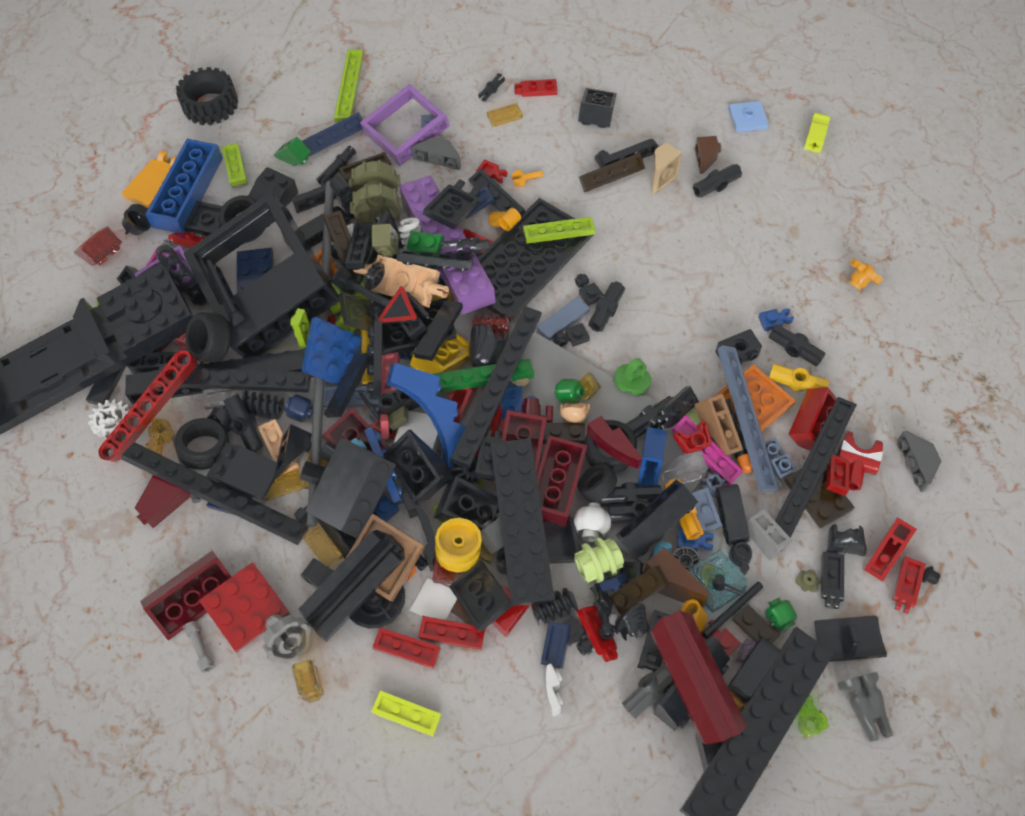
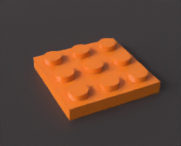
[714,364,796,432]

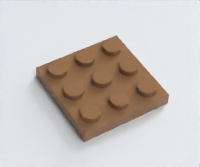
[346,514,425,601]

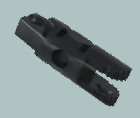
[442,237,490,256]

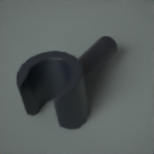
[712,574,742,596]

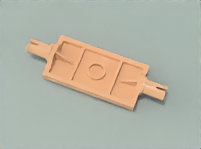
[354,255,449,308]

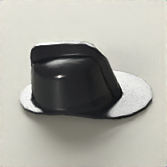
[122,204,151,236]

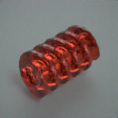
[472,313,510,337]

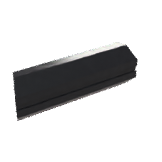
[299,530,405,642]

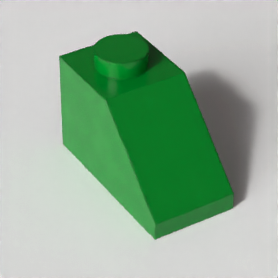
[273,137,311,166]

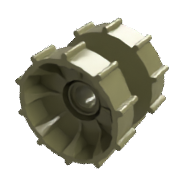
[349,160,403,225]

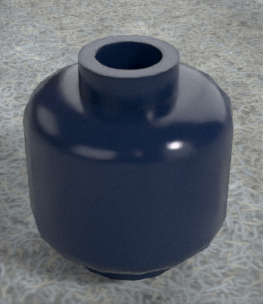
[284,394,313,422]

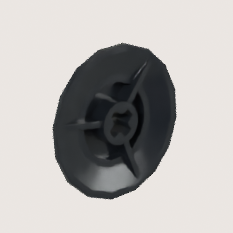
[349,585,405,629]

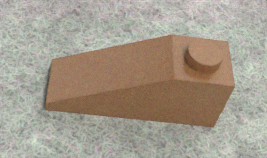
[694,394,743,456]

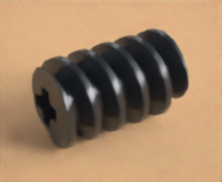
[242,391,285,420]
[531,587,578,626]

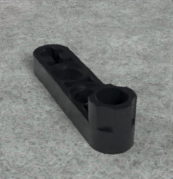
[594,139,659,168]
[156,245,207,306]

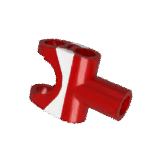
[837,431,883,491]

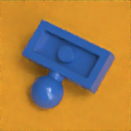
[502,386,537,420]

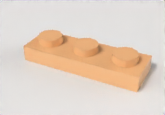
[258,419,299,476]

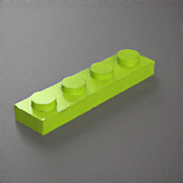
[523,217,596,244]

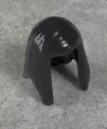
[469,324,509,367]

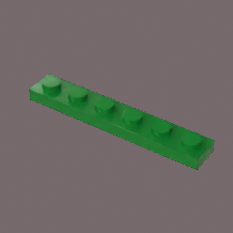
[433,359,534,393]

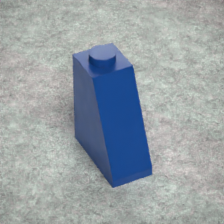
[637,427,667,486]

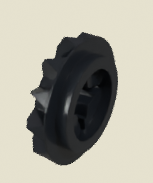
[364,262,385,290]

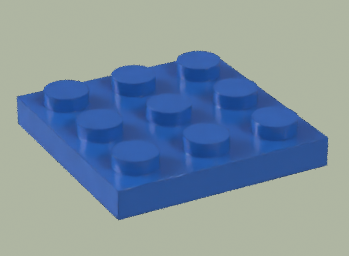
[302,317,362,385]

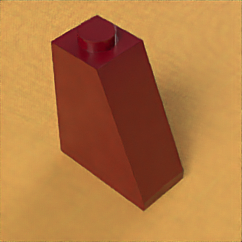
[135,475,191,528]

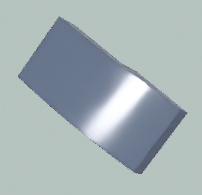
[764,437,797,479]

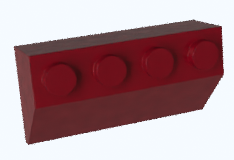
[140,550,232,640]

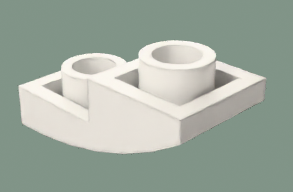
[546,664,563,716]

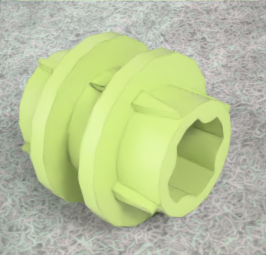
[574,537,624,583]

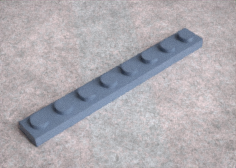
[717,345,778,492]

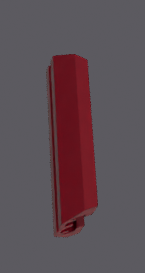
[651,611,747,744]

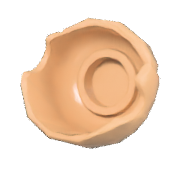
[560,403,590,424]

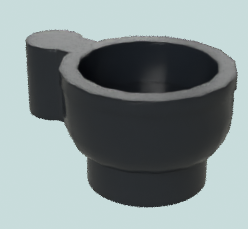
[729,542,752,575]

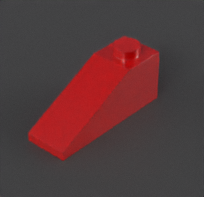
[864,517,917,582]

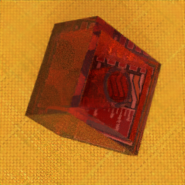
[73,226,122,266]

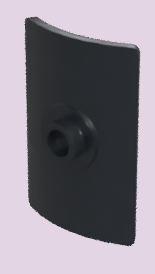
[814,615,887,662]

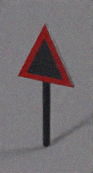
[359,393,396,440]

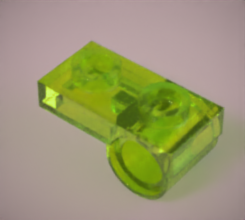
[798,695,830,738]

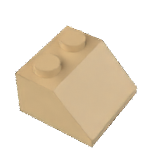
[652,142,682,194]

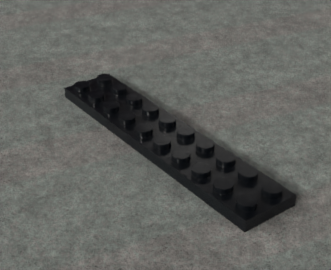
[679,626,834,816]

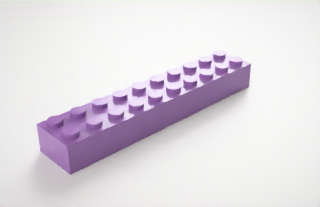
[399,175,496,315]

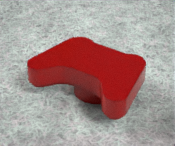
[673,421,712,455]

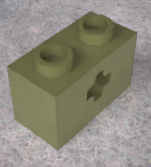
[372,224,398,258]

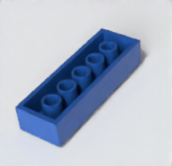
[145,139,223,234]

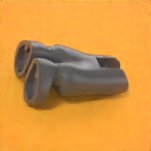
[837,672,893,742]

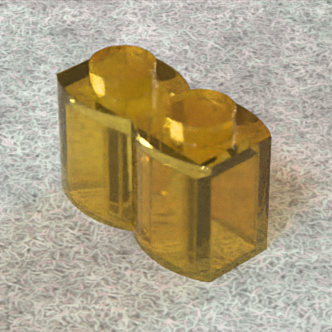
[292,659,324,703]

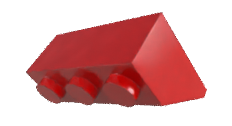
[788,387,837,451]

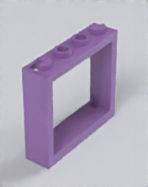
[360,84,450,166]

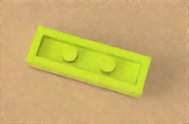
[371,691,442,737]

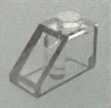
[661,451,708,484]

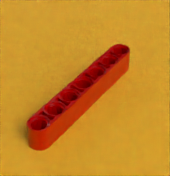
[98,350,197,462]

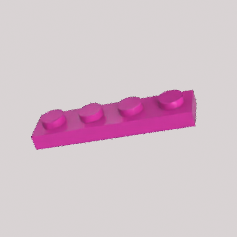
[671,415,743,485]

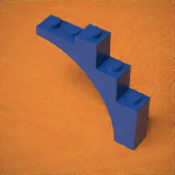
[386,363,466,484]

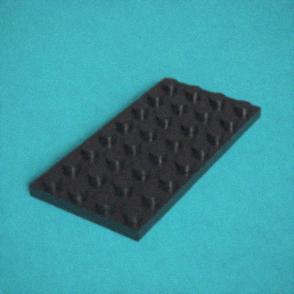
[477,198,594,322]

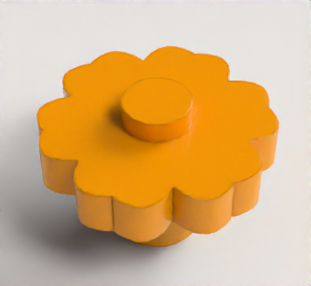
[849,258,883,290]

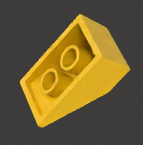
[410,333,470,374]

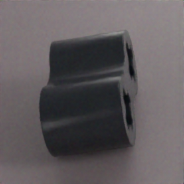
[300,558,334,588]

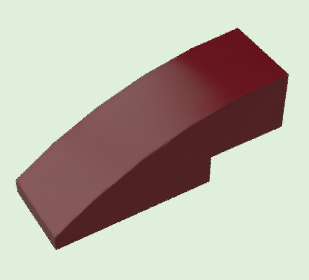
[587,416,642,469]

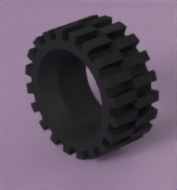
[176,67,238,125]

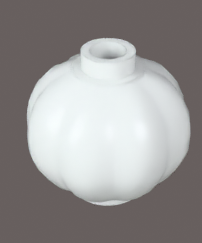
[574,503,611,542]

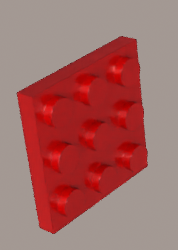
[199,562,290,653]

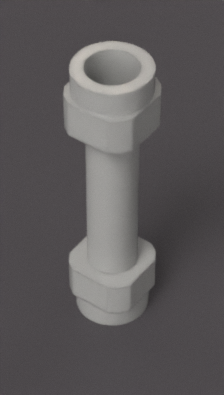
[184,621,214,673]

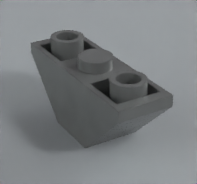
[412,137,461,170]
[897,431,941,492]

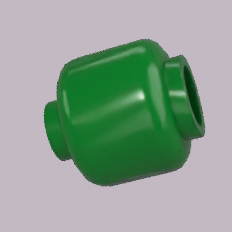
[554,379,584,404]
[765,597,797,631]

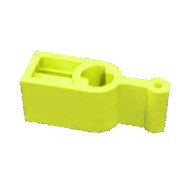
[804,112,831,153]

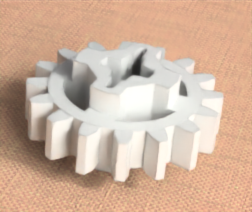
[88,399,130,439]

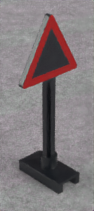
[327,263,418,325]

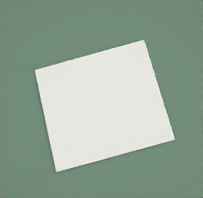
[410,578,457,620]

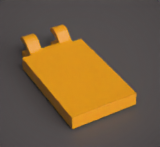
[121,150,177,208]

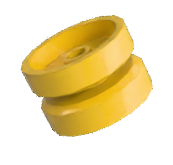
[435,518,482,573]

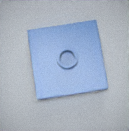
[728,101,769,132]

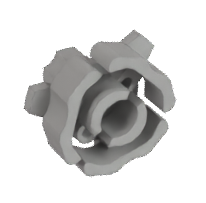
[262,615,311,663]

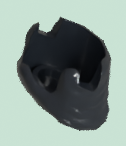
[826,524,867,556]
[615,603,649,640]

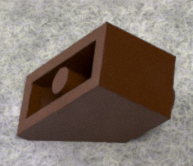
[695,136,721,174]

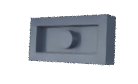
[691,487,722,532]

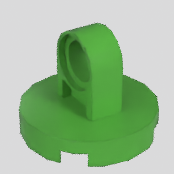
[614,358,652,396]

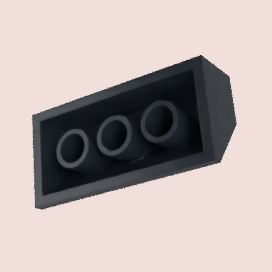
[654,635,730,731]

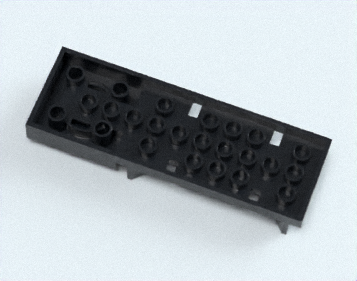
[0,264,194,435]

